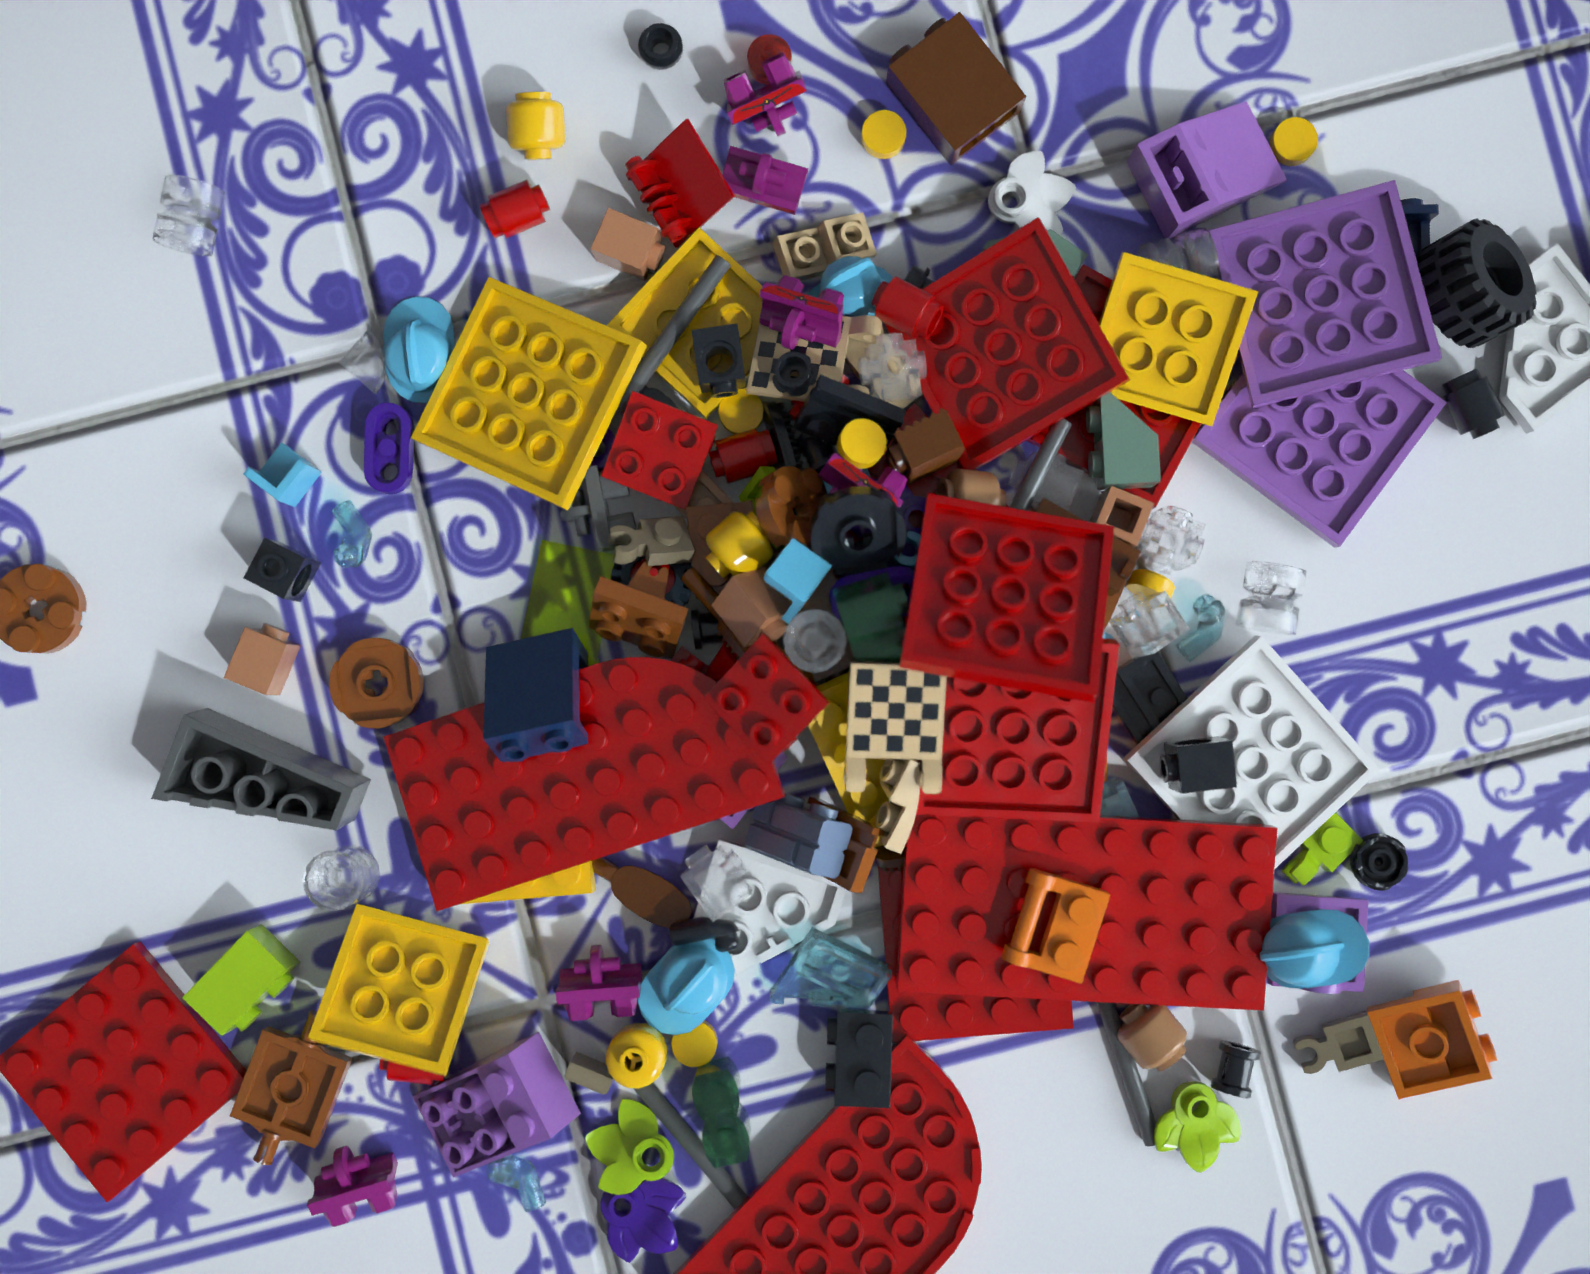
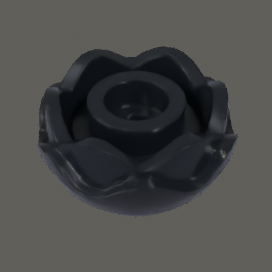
[1350,833,1408,891]

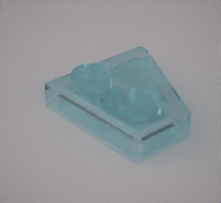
[769,927,892,1009]

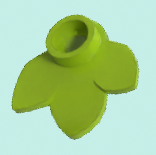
[1154,1081,1241,1173]
[585,1099,674,1195]

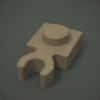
[608,516,695,566]
[1293,1011,1384,1074]

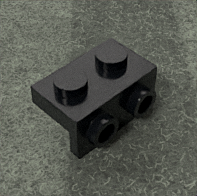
[825,1005,893,1108]

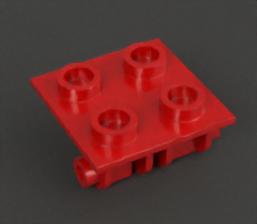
[625,119,735,248]
[601,391,718,510]
[703,634,830,766]

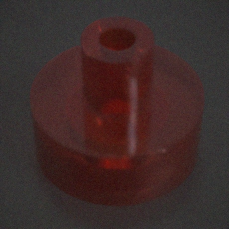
[747,34,792,85]

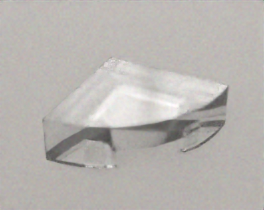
[339,329,386,394]

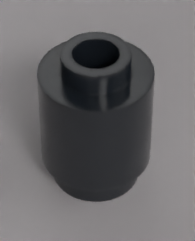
[1442,368,1505,439]

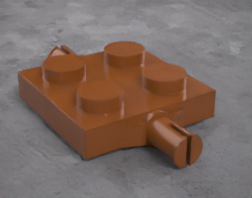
[230,1010,353,1165]

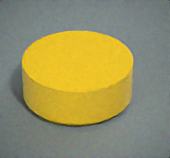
[861,110,906,159]
[1269,117,1318,166]
[719,389,763,435]
[837,419,887,469]
[1126,569,1175,604]
[671,1020,718,1067]

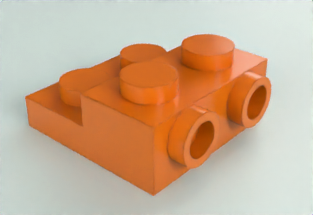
[1367,980,1498,1099]

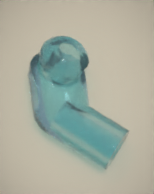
[332,500,372,568]
[1176,594,1226,662]
[486,1155,546,1212]

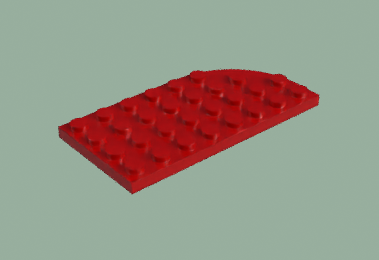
[383,657,786,912]
[673,1034,982,1274]

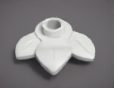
[988,151,1076,235]

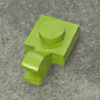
[1281,812,1363,886]

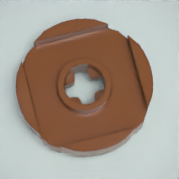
[755,466,826,552]
[0,564,87,654]
[329,638,424,728]

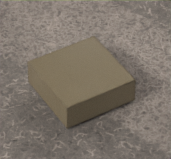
[564,1052,614,1095]

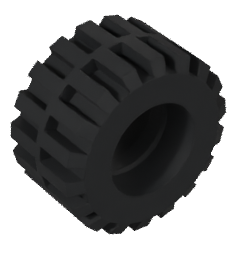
[1416,218,1537,348]

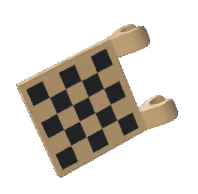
[746,315,884,402]
[843,662,946,794]

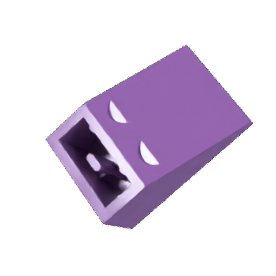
[1126,101,1287,240]
[412,1032,581,1178]

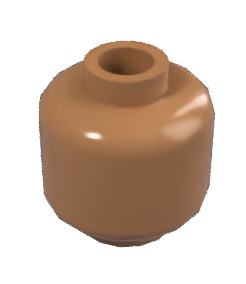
[935,468,1007,507]
[1117,1004,1187,1071]

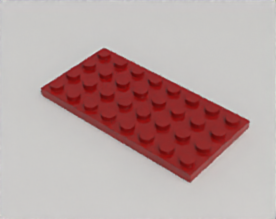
[896,815,1277,1011]

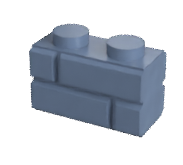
[744,792,853,878]

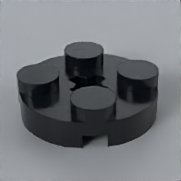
[810,486,906,577]

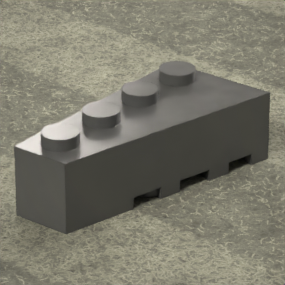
[151,708,371,831]

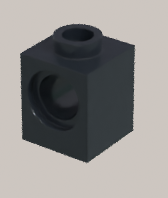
[692,324,746,398]
[243,537,321,602]
[1159,736,1237,794]

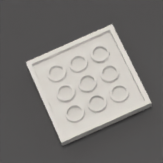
[1123,635,1381,868]

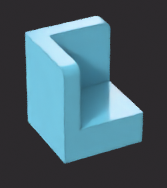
[243,443,322,507]
[763,538,831,624]

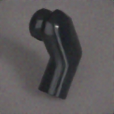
[669,916,740,952]

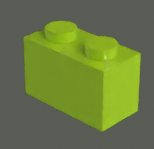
[182,924,300,1036]

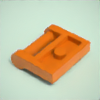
[1001,868,1111,984]

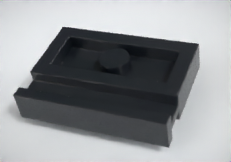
[793,375,906,448]
[1112,646,1188,745]

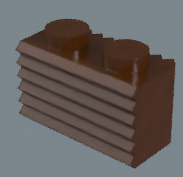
[885,408,965,485]

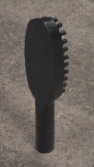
[762,401,804,516]

